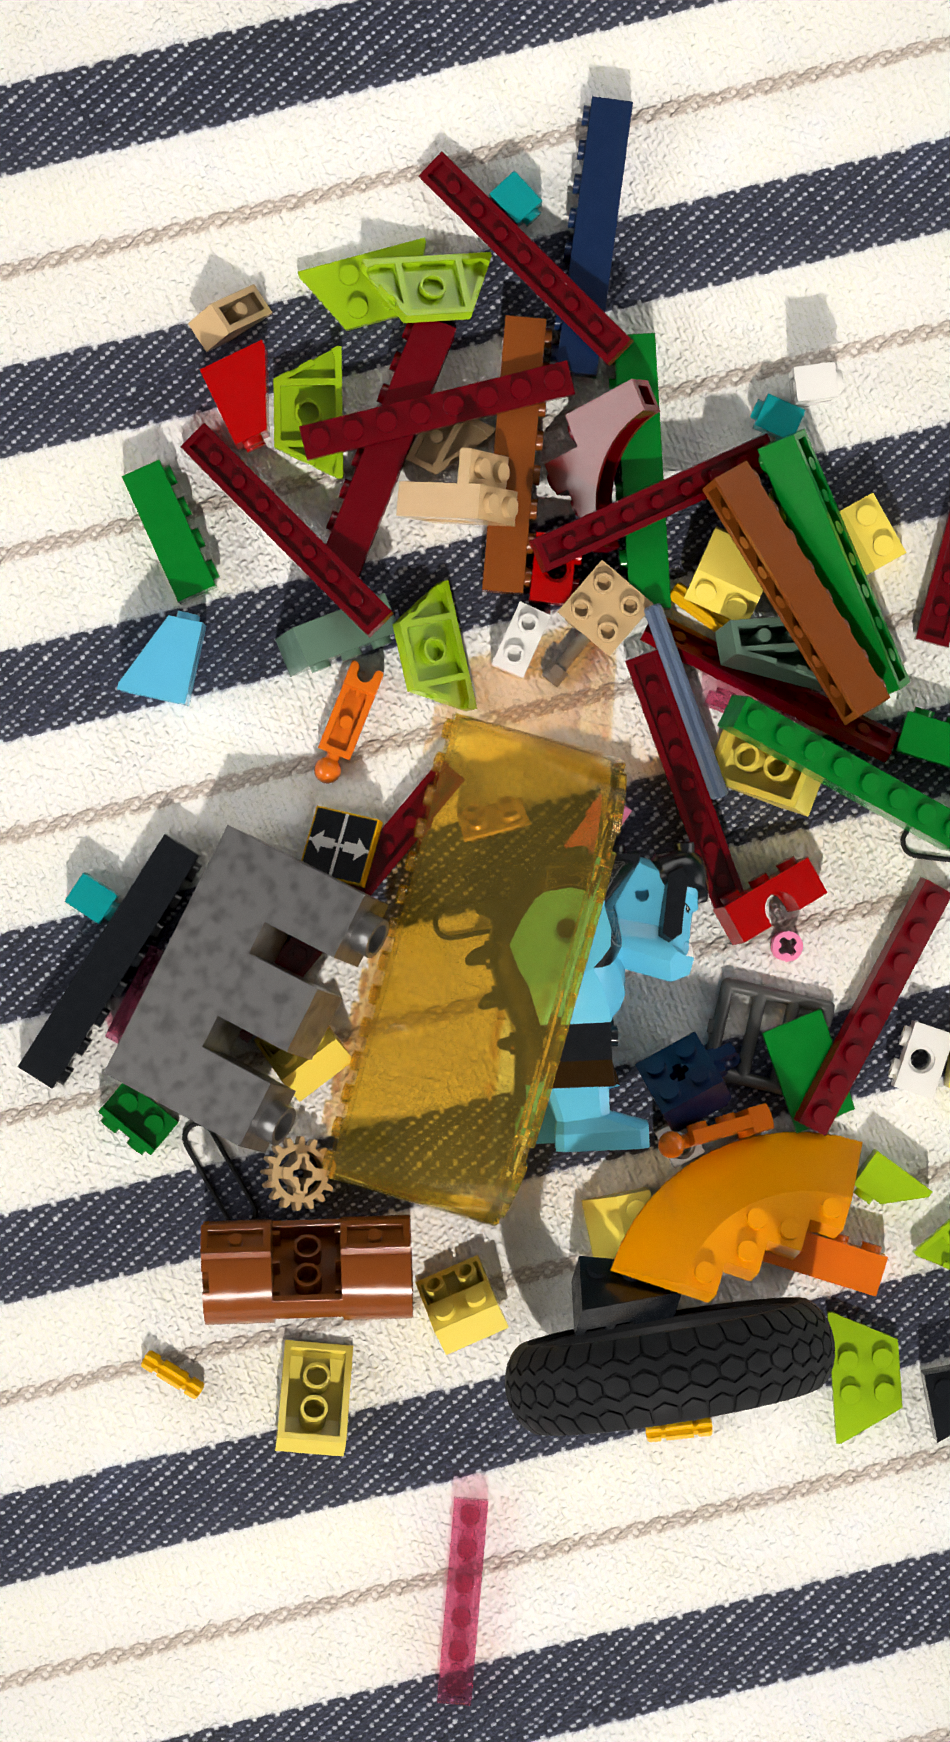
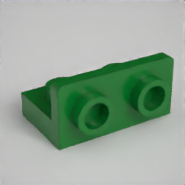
[98,1083,179,1155]

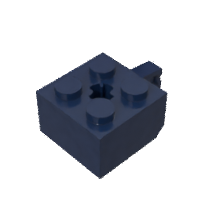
[635,1031,741,1132]

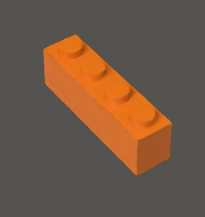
[763,1230,888,1297]

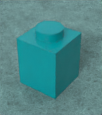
[489,171,542,227]
[750,393,806,439]
[64,872,120,924]

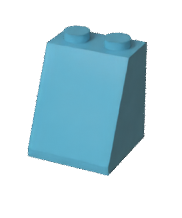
[117,611,207,706]

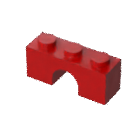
[713,856,827,945]

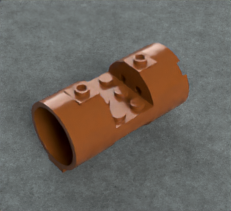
[200,1215,413,1325]

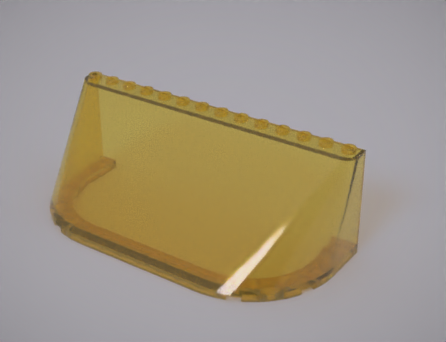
[322,713,627,1227]

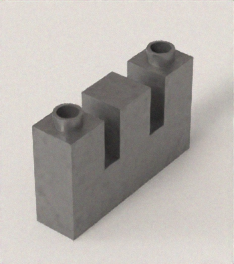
[104,825,389,1153]

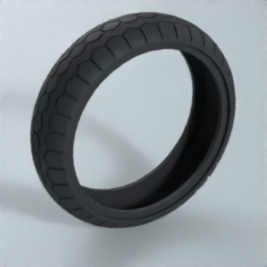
[505,1297,835,1436]

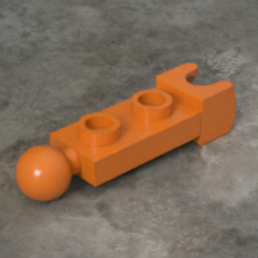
[314,660,385,784]
[658,1103,774,1158]

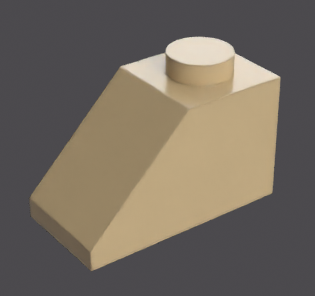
[188,284,272,352]

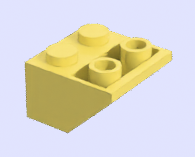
[253,1026,354,1102]
[415,1255,509,1355]

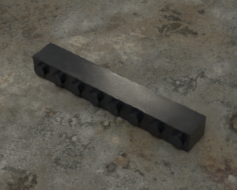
[18,834,202,1089]

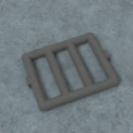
[706,977,835,1095]

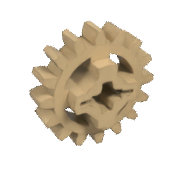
[260,1136,336,1211]

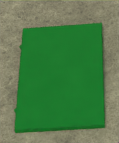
[762,1009,855,1133]

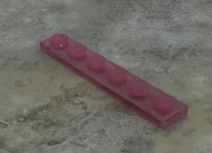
[437,1496,488,1706]

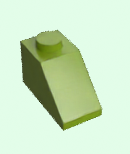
[853,1149,933,1205]

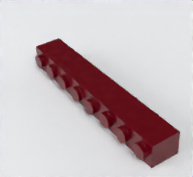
[326,321,457,577]

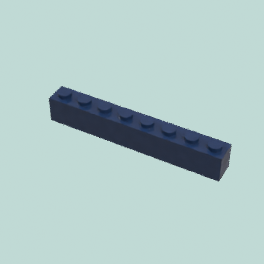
[550,96,633,379]

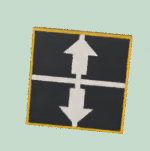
[301,805,383,888]

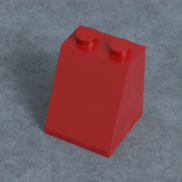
[199,340,270,453]

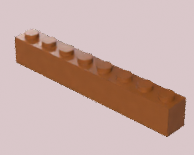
[482,315,553,595]
[702,461,891,725]

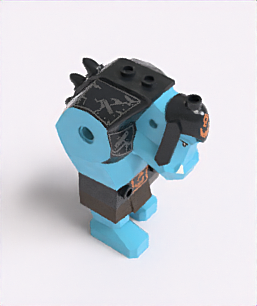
[467,842,709,1152]

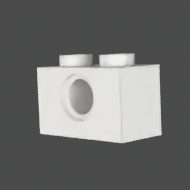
[788,362,844,408]
[491,601,551,679]
[888,1020,950,1099]

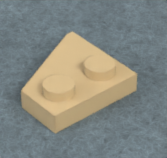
[406,419,496,476]

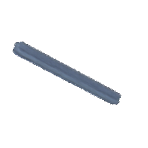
[644,603,728,800]

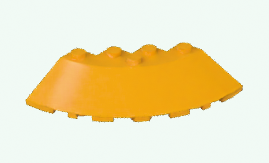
[610,1132,863,1303]

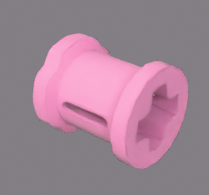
[770,931,803,962]

